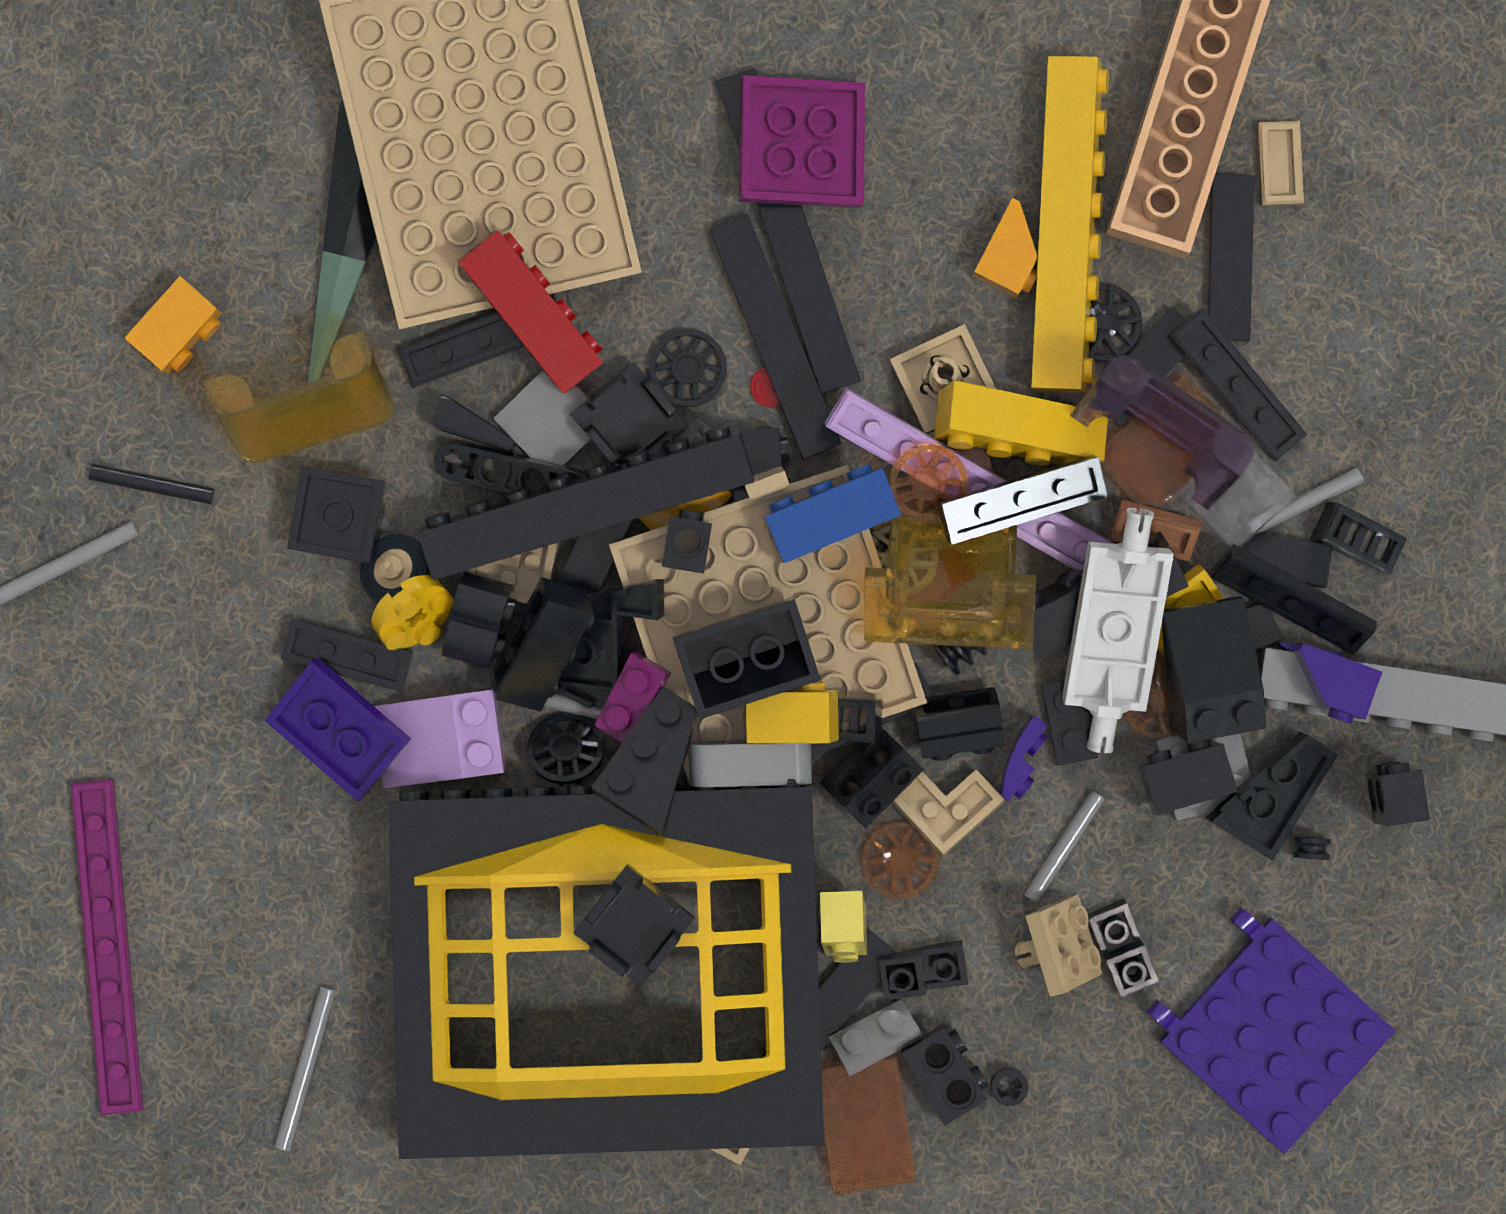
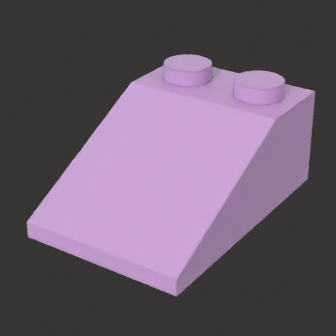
[374,690,507,788]

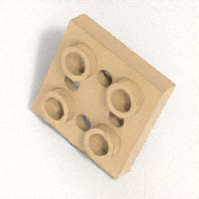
[890,324,996,435]
[1015,895,1103,997]

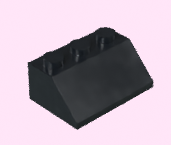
[672,598,821,720]

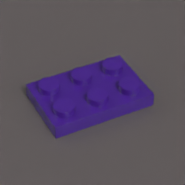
[264,657,411,802]

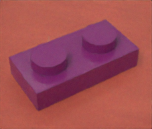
[594,652,671,743]

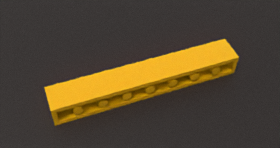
[1031,56,1109,394]

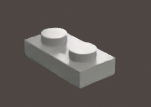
[828,999,923,1076]

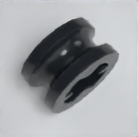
[1292,836,1332,860]
[990,1068,1028,1106]

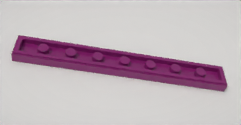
[71,779,144,1115]

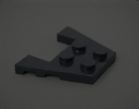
[556,579,664,710]

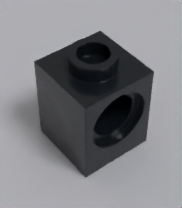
[661,509,712,574]

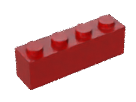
[456,230,603,394]

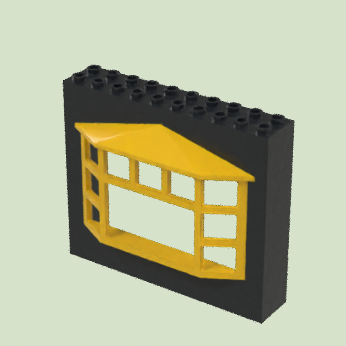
[388,779,824,1159]

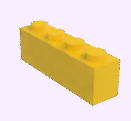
[934,380,1108,466]

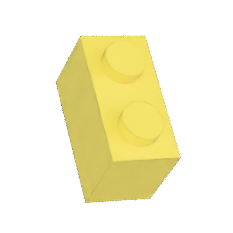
[820,891,867,963]

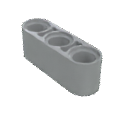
[689,740,812,787]

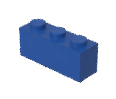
[763,464,901,563]

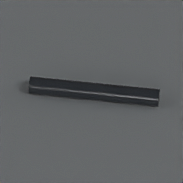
[89,464,215,505]

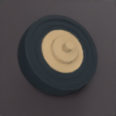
[360,534,431,604]

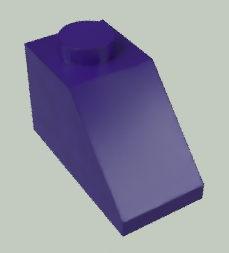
[1294,643,1382,724]

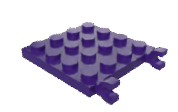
[1146,907,1395,1154]

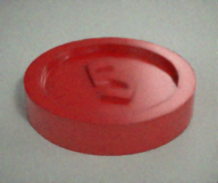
[750,367,780,407]

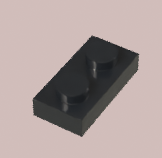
[1041,680,1098,766]

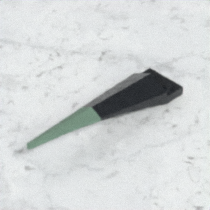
[307,100,376,397]

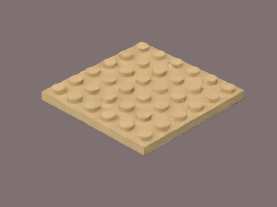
[609,465,927,783]

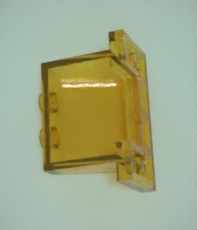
[864,513,1036,650]

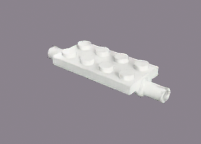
[1062,508,1174,753]

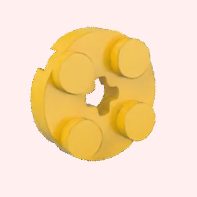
[371,575,454,650]

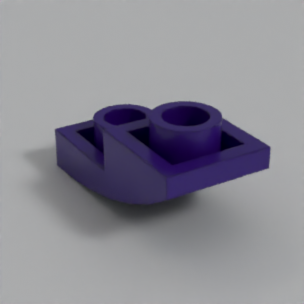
[1000,715,1048,801]

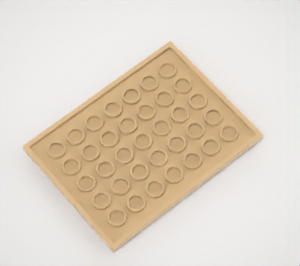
[319,0,642,330]

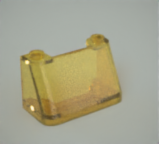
[203,330,395,464]

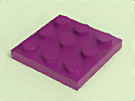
[739,75,865,208]

